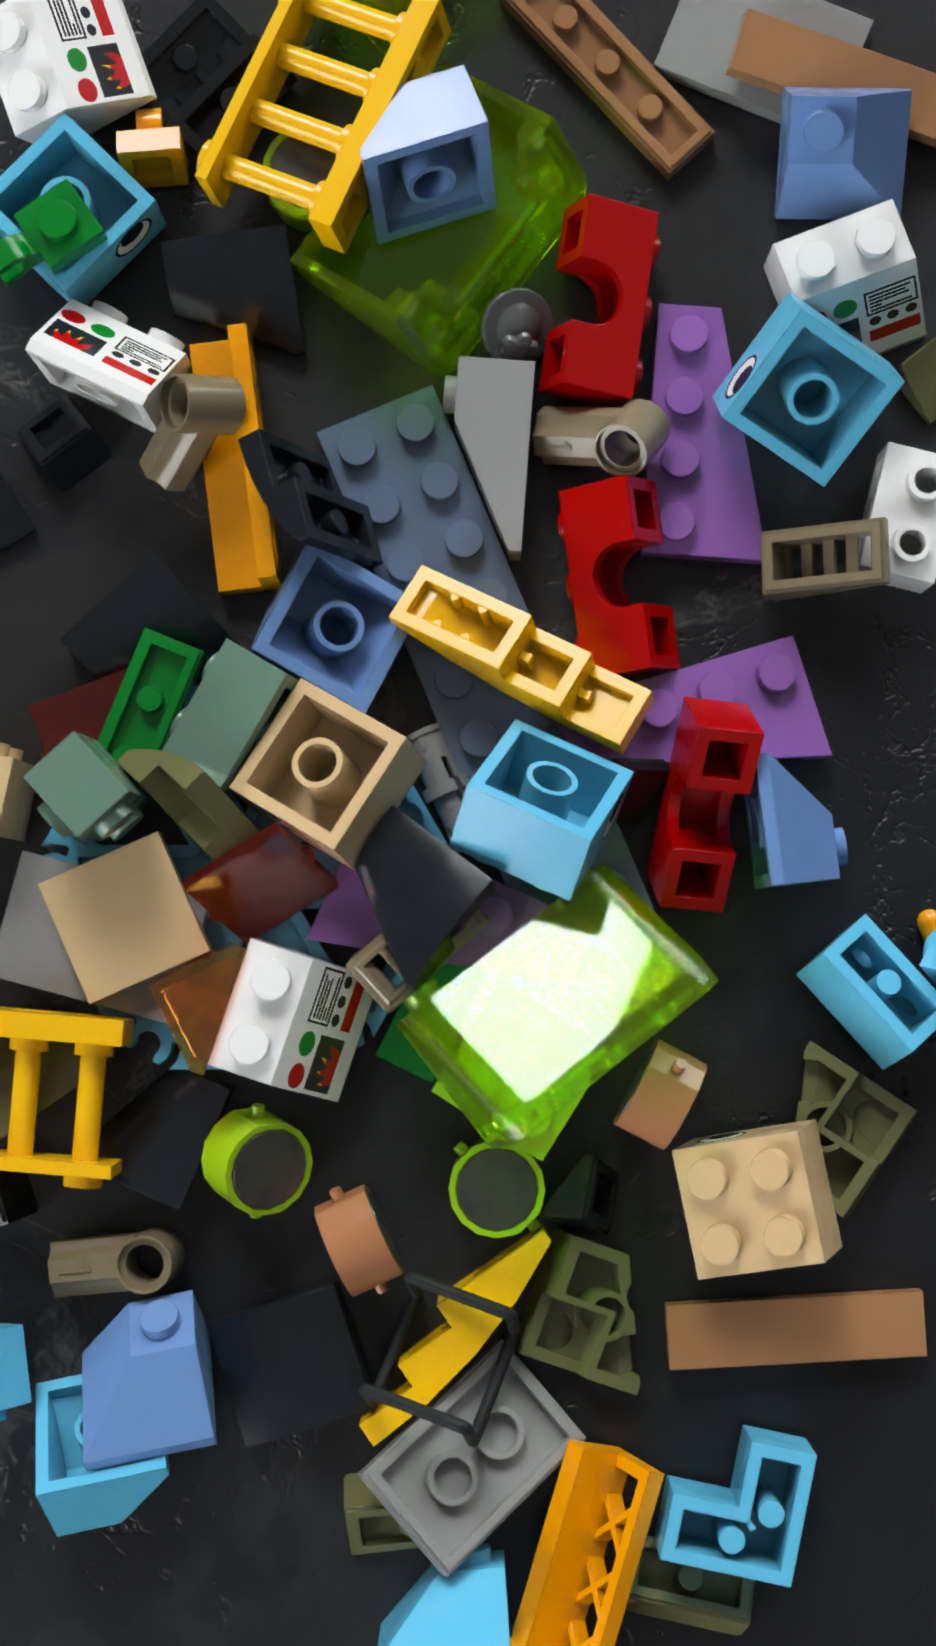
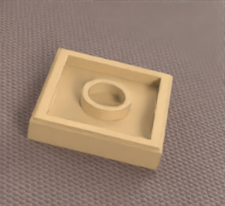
[38,831,212,1004]

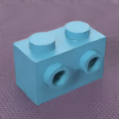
[796,913,936,1070]

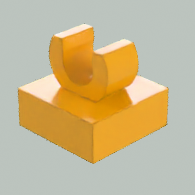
[116,108,189,188]

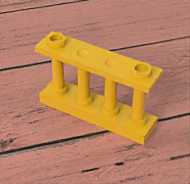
[195,0,452,254]
[0,1006,135,1189]

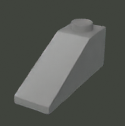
[443,356,535,562]

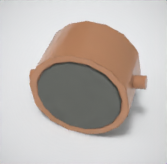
[613,1039,707,1150]
[314,1184,404,1297]

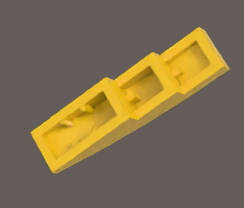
[389,565,654,755]
[359,1223,552,1447]

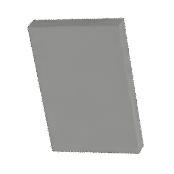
[653,0,874,124]
[0,850,212,1026]
[357,1339,587,1576]

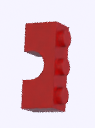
[538,193,661,408]
[558,474,681,680]
[646,697,764,913]

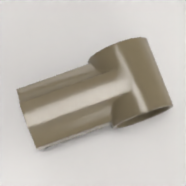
[139,373,246,491]
[532,398,670,477]
[47,1227,185,1298]

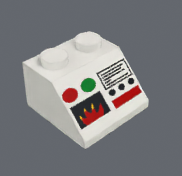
[0,0,157,144]
[763,199,927,355]
[25,299,192,433]
[208,938,373,1102]

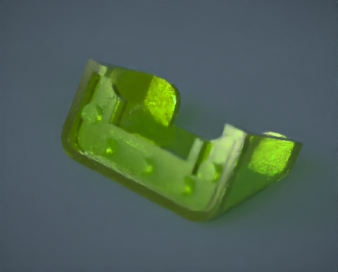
[290,62,587,376]
[396,863,719,1150]

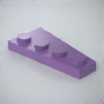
[555,635,832,763]

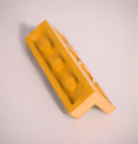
[189,323,282,596]
[510,1439,665,1646]

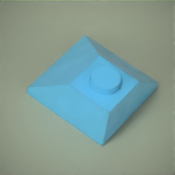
[35,1374,169,1537]
[378,1542,511,1646]

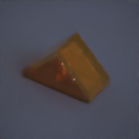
[148,942,247,1076]

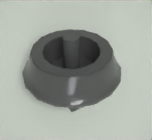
[481,288,554,361]

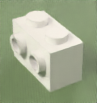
[859,442,936,594]

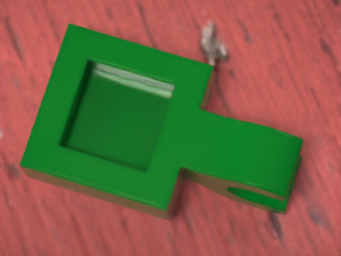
[0,178,108,286]

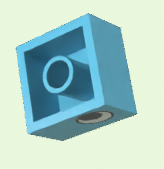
[0,112,167,305]
[712,291,905,487]
[449,719,634,901]

